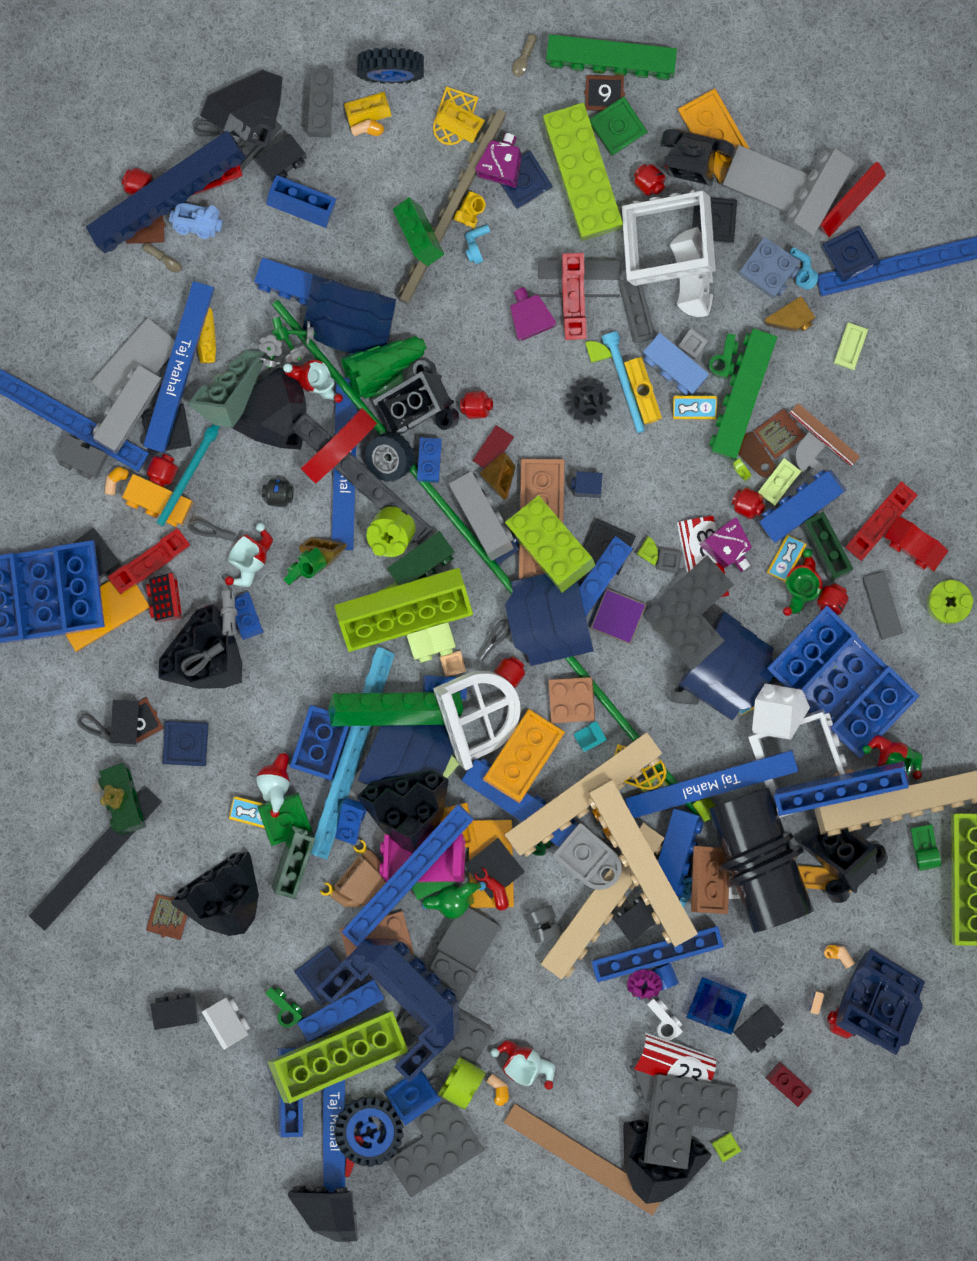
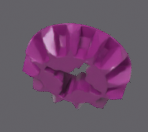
[627,970,662,1000]

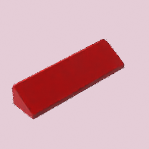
[818,161,886,238]

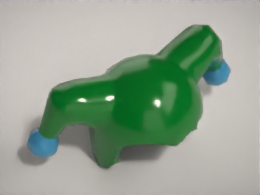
[421,881,486,919]

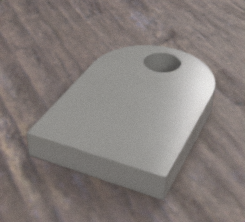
[552,823,622,890]

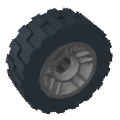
[364,432,414,482]

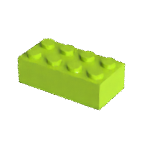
[505,495,596,593]

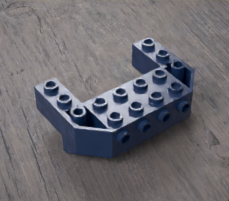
[316,939,459,1082]

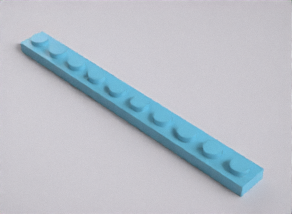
[311,647,395,860]

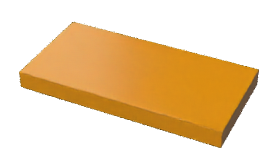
[678,88,749,184]
[66,581,149,652]
[483,709,565,803]
[469,820,514,908]

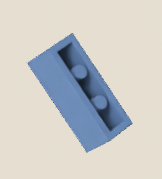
[642,333,709,396]

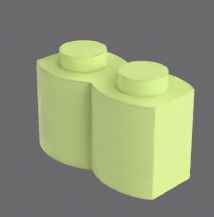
[407,622,456,663]

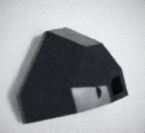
[200,69,283,148]
[230,368,306,450]
[158,604,242,689]
[357,770,449,853]
[171,851,259,936]
[623,1120,712,1204]
[288,1185,358,1242]

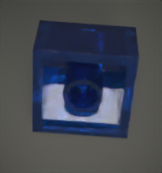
[686,977,747,1035]

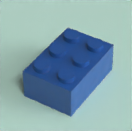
[290,705,350,781]

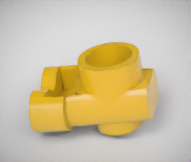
[453,191,486,229]

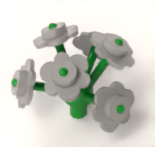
[258,317,316,368]

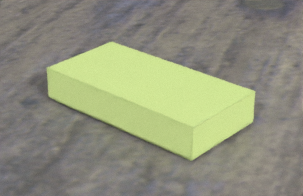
[834,322,868,370]

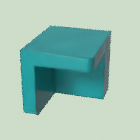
[574,721,607,753]

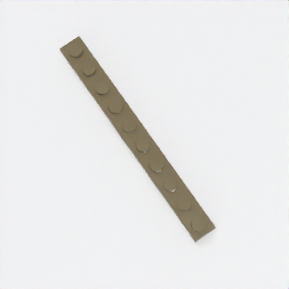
[398,109,506,305]

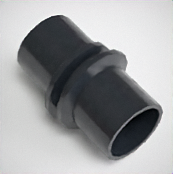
[707,787,814,933]

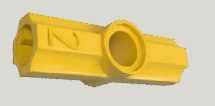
[624,357,662,425]

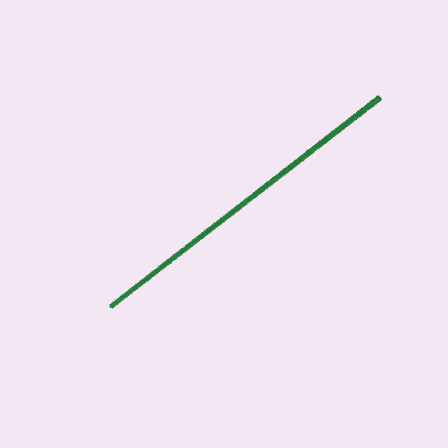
[272,300,700,815]

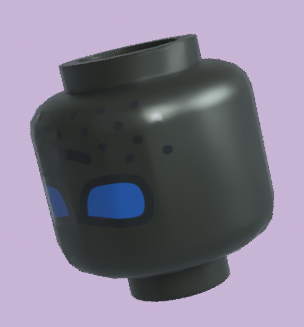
[262,478,294,508]

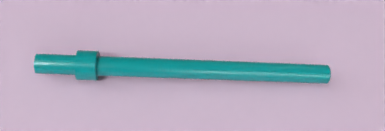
[156,424,220,527]

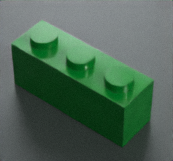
[392,197,445,267]

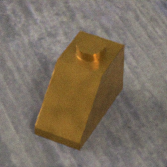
[764,296,815,332]

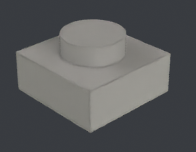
[678,329,708,359]

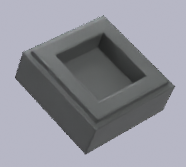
[657,548,682,573]

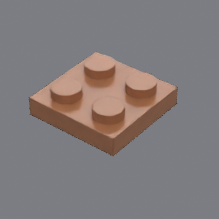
[549,677,596,723]

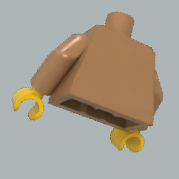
[320,840,386,908]

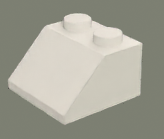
[752,684,810,740]
[202,997,251,1050]

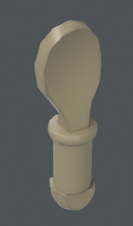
[512,33,537,77]
[143,243,182,273]

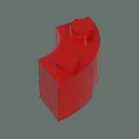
[884,516,948,572]

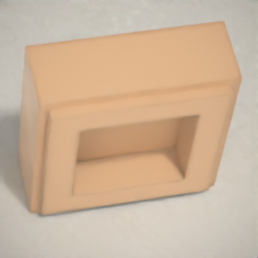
[440,651,466,677]
[809,991,824,1015]

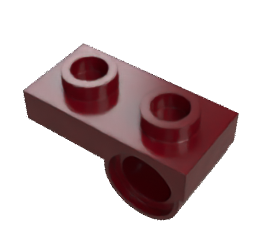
[765,1061,812,1107]

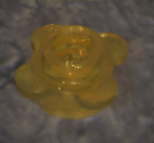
[100,785,124,809]

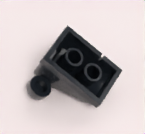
[660,129,736,186]
[373,359,459,435]
[801,826,888,903]

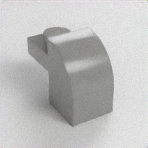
[794,432,829,478]

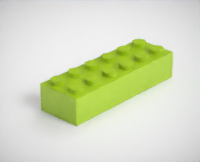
[543,102,623,242]
[334,568,473,652]
[951,814,977,946]
[267,1010,408,1104]

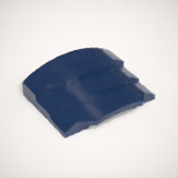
[303,275,397,354]
[505,574,594,666]
[678,611,774,721]
[358,725,454,786]
[836,949,925,1055]

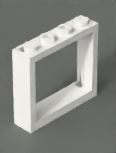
[622,190,716,286]
[748,709,848,818]

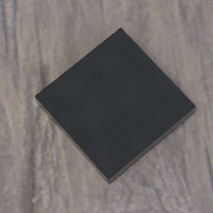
[692,198,737,243]
[142,404,192,454]
[584,519,636,576]
[465,838,525,899]

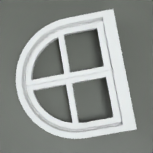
[433,671,520,770]

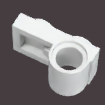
[647,998,683,1041]

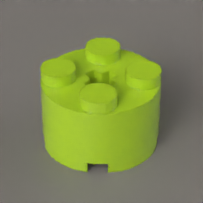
[366,507,415,557]
[927,580,973,625]
[438,1057,486,1110]

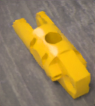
[197,308,216,364]

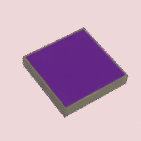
[590,588,647,645]

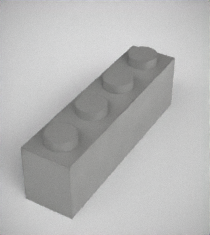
[785,148,855,237]
[92,365,162,455]
[449,471,514,561]

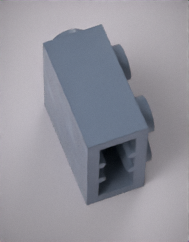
[739,237,800,299]

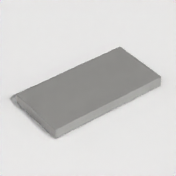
[722,145,809,213]
[92,318,175,402]

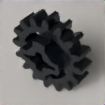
[565,378,612,425]

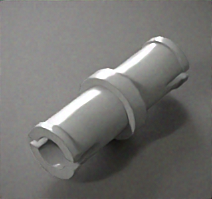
[220,590,238,636]

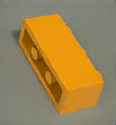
[122,474,194,527]

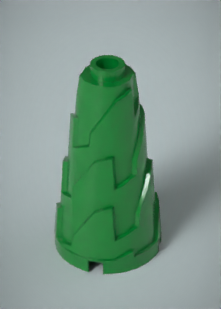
[341,336,427,397]

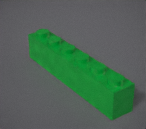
[546,34,677,81]
[709,328,778,461]
[328,692,463,726]

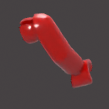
[475,868,509,911]

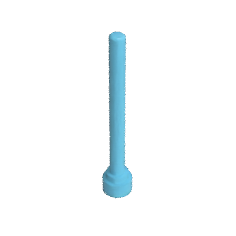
[601,331,645,433]

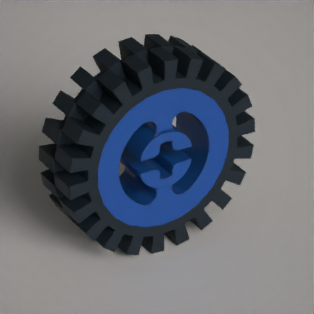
[357,47,424,84]
[334,1097,404,1167]

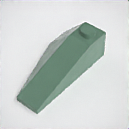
[189,350,266,428]

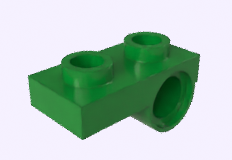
[708,333,739,380]
[283,547,327,585]
[910,824,941,871]
[265,987,304,1028]

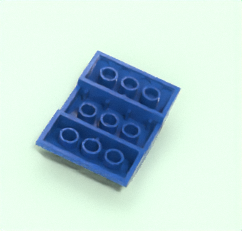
[0,540,105,644]
[767,605,919,759]

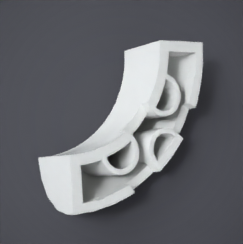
[670,227,713,317]

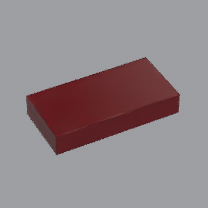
[473,425,514,469]

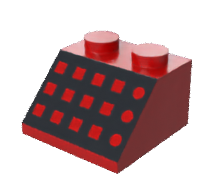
[146,573,183,623]

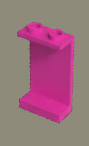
[380,834,466,883]

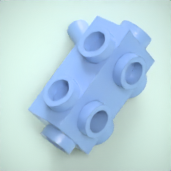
[169,203,223,239]

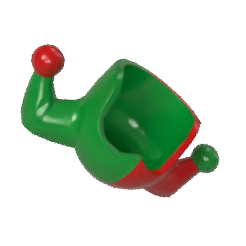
[783,549,823,616]
[862,735,923,780]

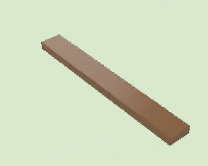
[504,1104,661,1216]

